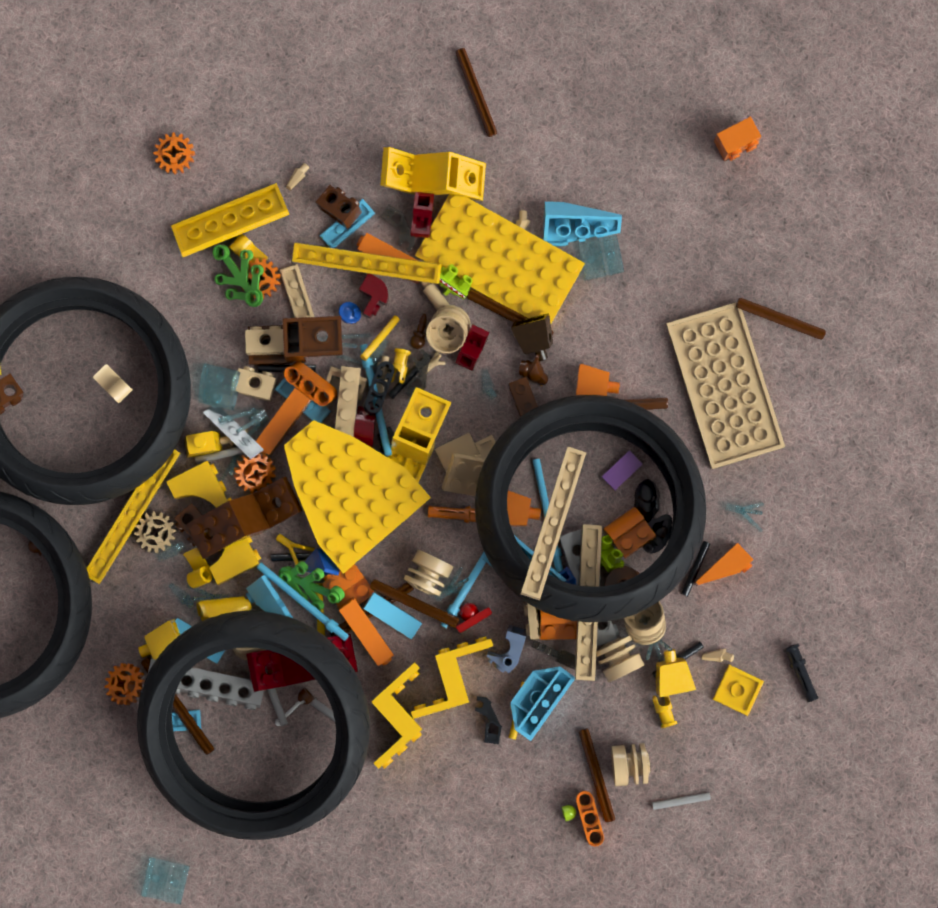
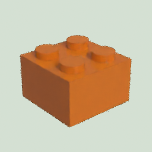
[714,116,762,161]

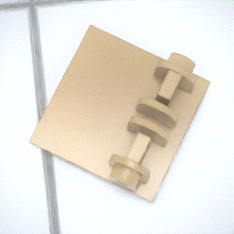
[435,433,482,472]

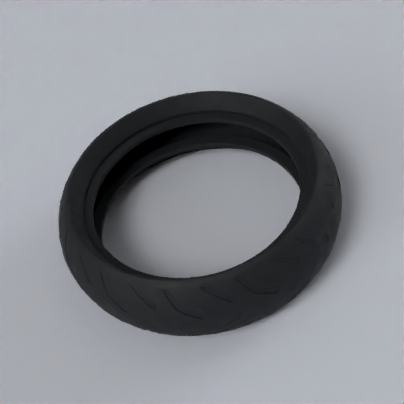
[0,277,191,505]
[475,395,706,622]
[0,492,92,718]
[137,611,370,840]

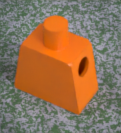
[576,364,620,396]
[507,491,541,526]

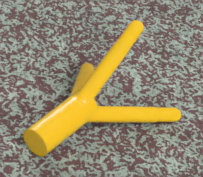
[276,534,316,565]

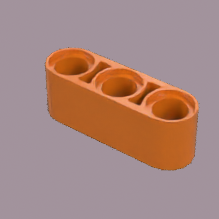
[284,362,337,406]
[576,791,604,847]

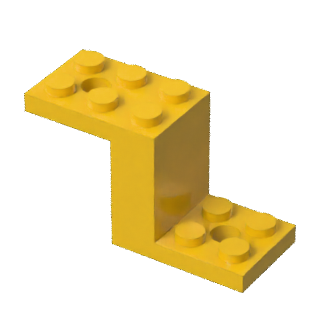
[380,147,486,201]
[388,387,452,483]
[411,636,493,719]
[371,663,422,769]

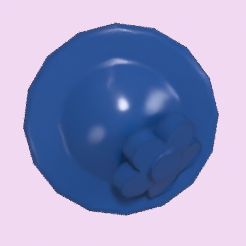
[339,302,361,324]

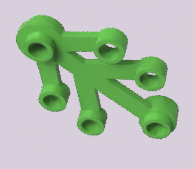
[213,245,264,307]
[278,561,345,611]

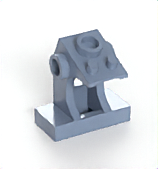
[487,625,526,673]

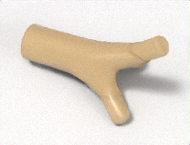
[421,351,446,375]

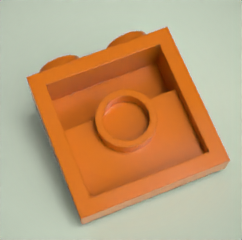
[322,564,375,606]

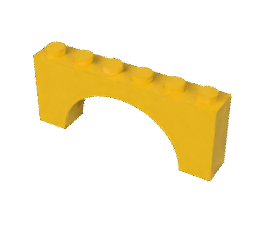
[166,461,261,585]

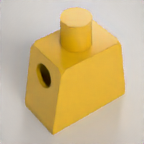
[184,431,223,458]
[138,619,180,660]
[656,649,696,697]

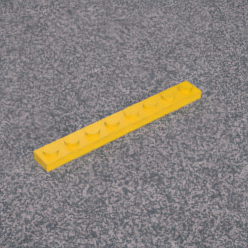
[292,243,442,284]
[87,449,181,584]

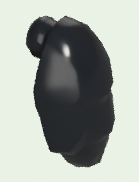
[634,479,660,523]
[643,514,673,554]

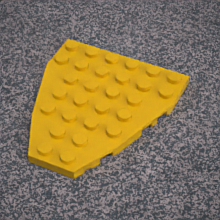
[284,420,431,574]

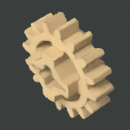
[134,511,177,553]

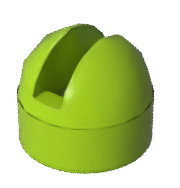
[561,805,576,822]

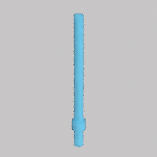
[360,344,392,456]
[532,459,563,572]
[440,552,486,629]
[257,562,349,641]

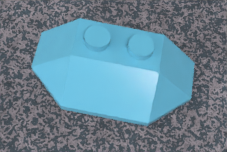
[510,666,575,741]

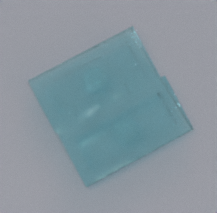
[577,235,624,281]
[199,363,241,411]
[141,857,190,905]

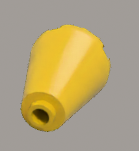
[196,596,252,621]

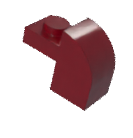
[411,192,434,238]
[359,273,389,319]
[455,324,490,371]
[354,406,376,448]

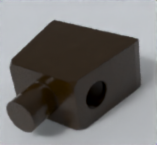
[511,313,553,361]

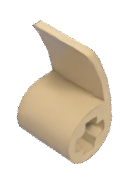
[93,364,132,403]

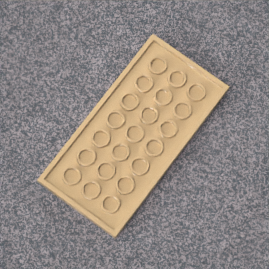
[666,302,785,470]

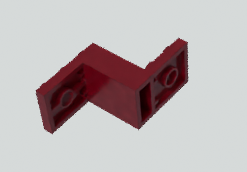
[246,634,358,692]

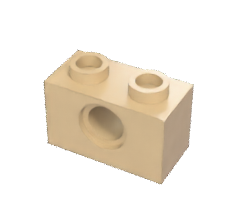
[245,326,284,355]
[232,366,277,402]

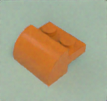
[603,507,656,559]
[540,610,577,640]

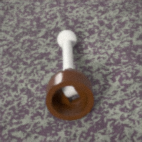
[275,688,315,726]

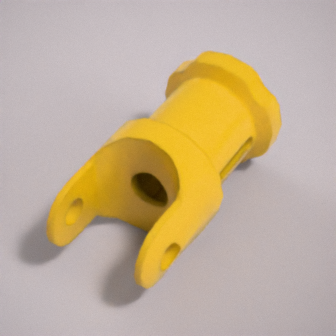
[391,348,411,384]
[652,695,678,729]

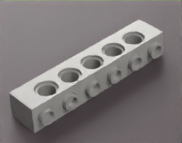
[559,529,619,646]
[148,659,264,710]

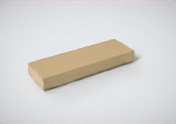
[280,264,314,318]

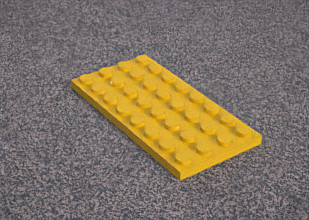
[415,194,585,324]

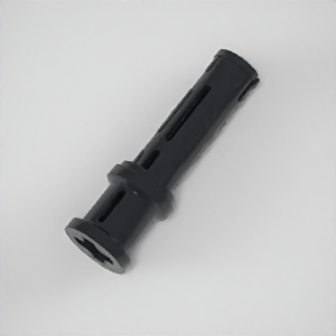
[783,643,819,703]

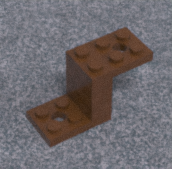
[248,316,343,365]
[187,477,303,559]

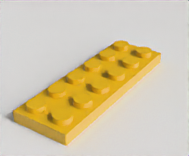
[171,183,290,257]

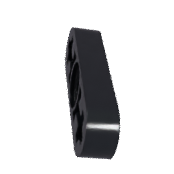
[363,361,394,415]

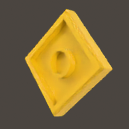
[712,665,764,716]

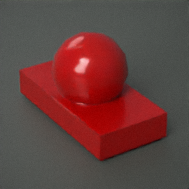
[456,603,492,633]

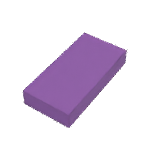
[602,450,642,491]

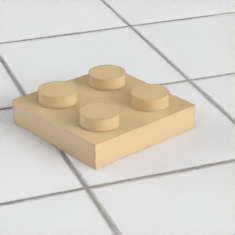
[442,453,485,496]
[524,603,540,640]

